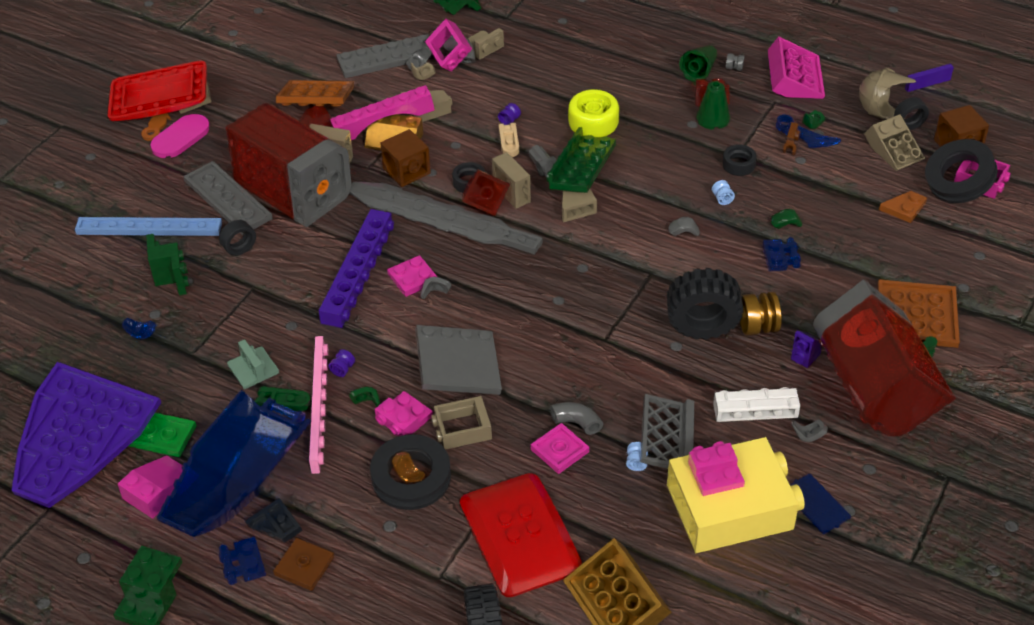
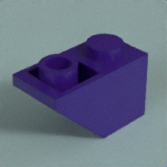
[791,330,823,368]

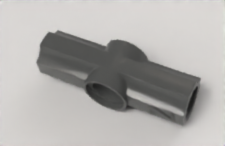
[529,145,557,178]

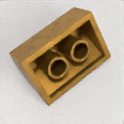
[365,114,423,150]

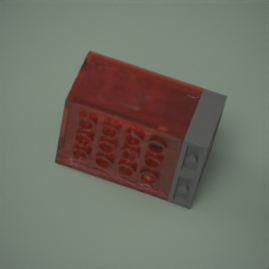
[226,103,351,228]
[813,279,956,437]

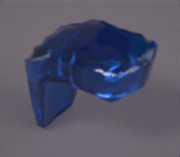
[122,318,156,340]

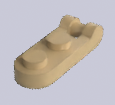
[498,123,519,157]

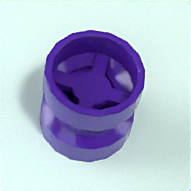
[498,103,521,125]
[328,349,355,377]

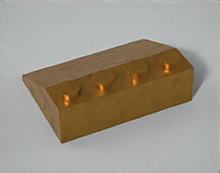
[563,538,672,625]

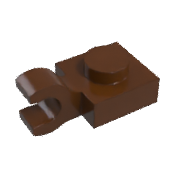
[783,122,801,155]

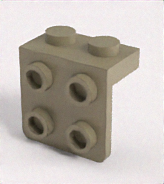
[468,28,504,60]

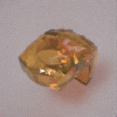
[392,452,425,482]

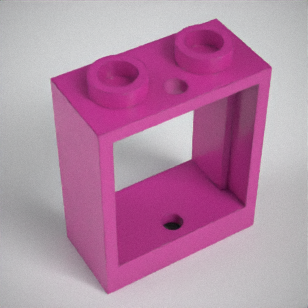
[425,19,472,72]
[954,160,1011,199]

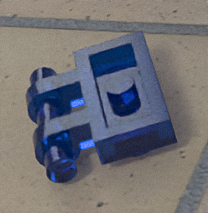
[762,237,801,271]
[219,536,266,585]

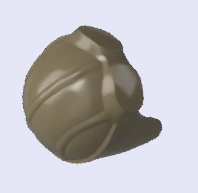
[859,68,916,120]

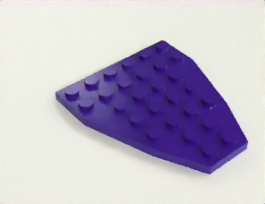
[12,362,161,508]

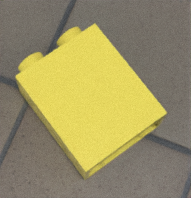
[667,437,804,553]

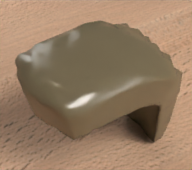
[411,63,436,80]

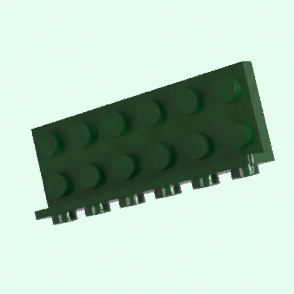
[547,127,616,193]

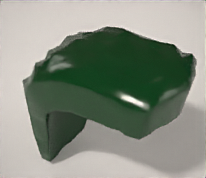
[802,110,826,129]
[771,209,802,229]
[349,386,381,407]

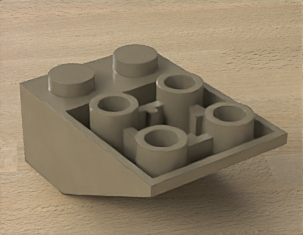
[864,114,925,171]

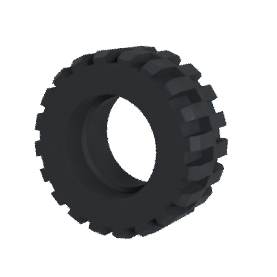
[667,268,743,340]

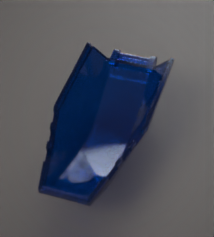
[157,390,311,537]

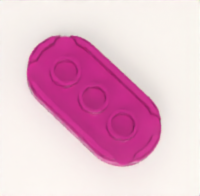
[150,114,209,158]

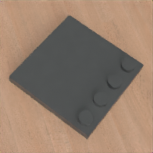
[415,325,502,395]

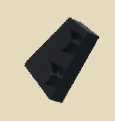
[245,498,303,543]

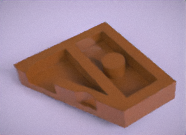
[879,191,927,223]

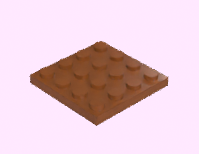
[276,80,354,106]
[877,279,960,348]

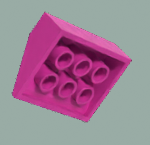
[768,37,825,99]

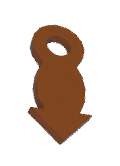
[141,113,171,141]

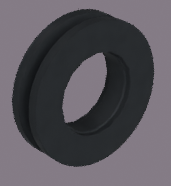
[925,139,998,203]
[370,434,451,510]

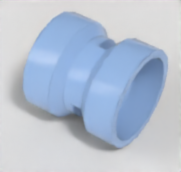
[712,180,735,205]
[626,442,648,471]

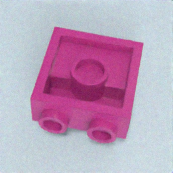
[375,391,433,436]
[688,441,745,496]

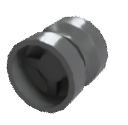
[726,53,745,71]

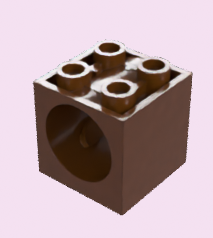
[934,105,990,147]
[380,129,431,187]

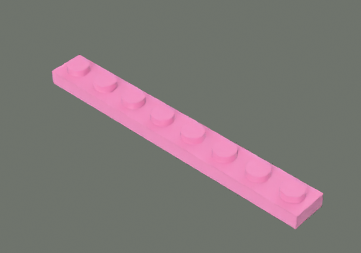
[309,336,328,474]

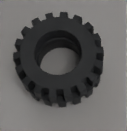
[464,583,502,625]

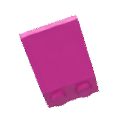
[117,456,197,519]

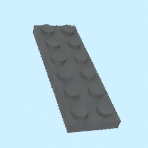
[336,34,435,78]
[183,161,273,235]

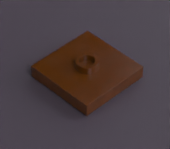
[273,538,334,591]

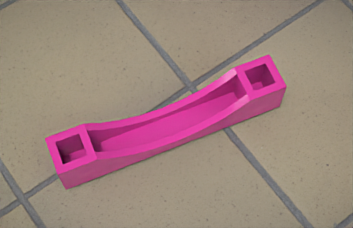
[330,85,435,140]

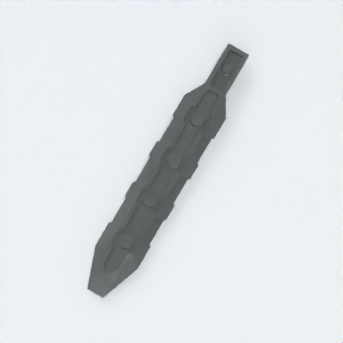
[349,181,543,254]

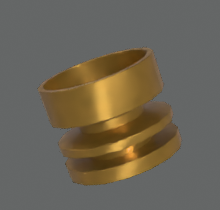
[740,292,781,335]

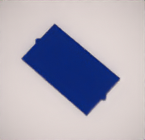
[790,473,851,535]

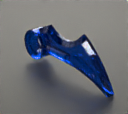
[776,114,841,148]

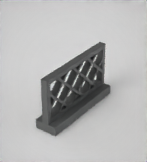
[640,394,694,469]

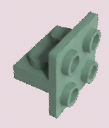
[227,339,279,389]

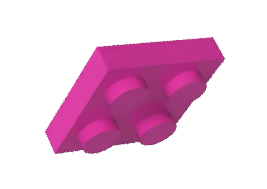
[387,255,437,297]
[531,423,589,474]

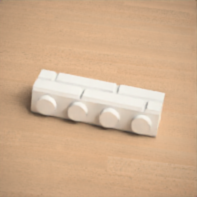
[714,387,800,422]

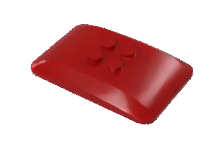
[108,60,207,121]
[460,473,582,597]

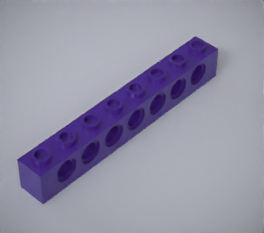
[319,209,394,328]

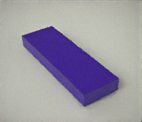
[905,64,954,92]

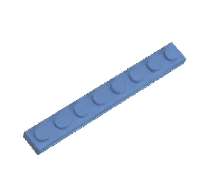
[75,217,222,236]

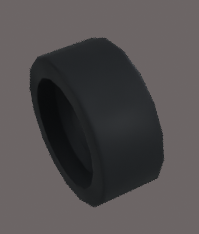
[894,97,929,130]
[722,144,757,176]
[452,162,486,194]
[219,220,256,256]

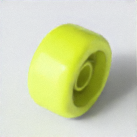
[568,89,619,137]

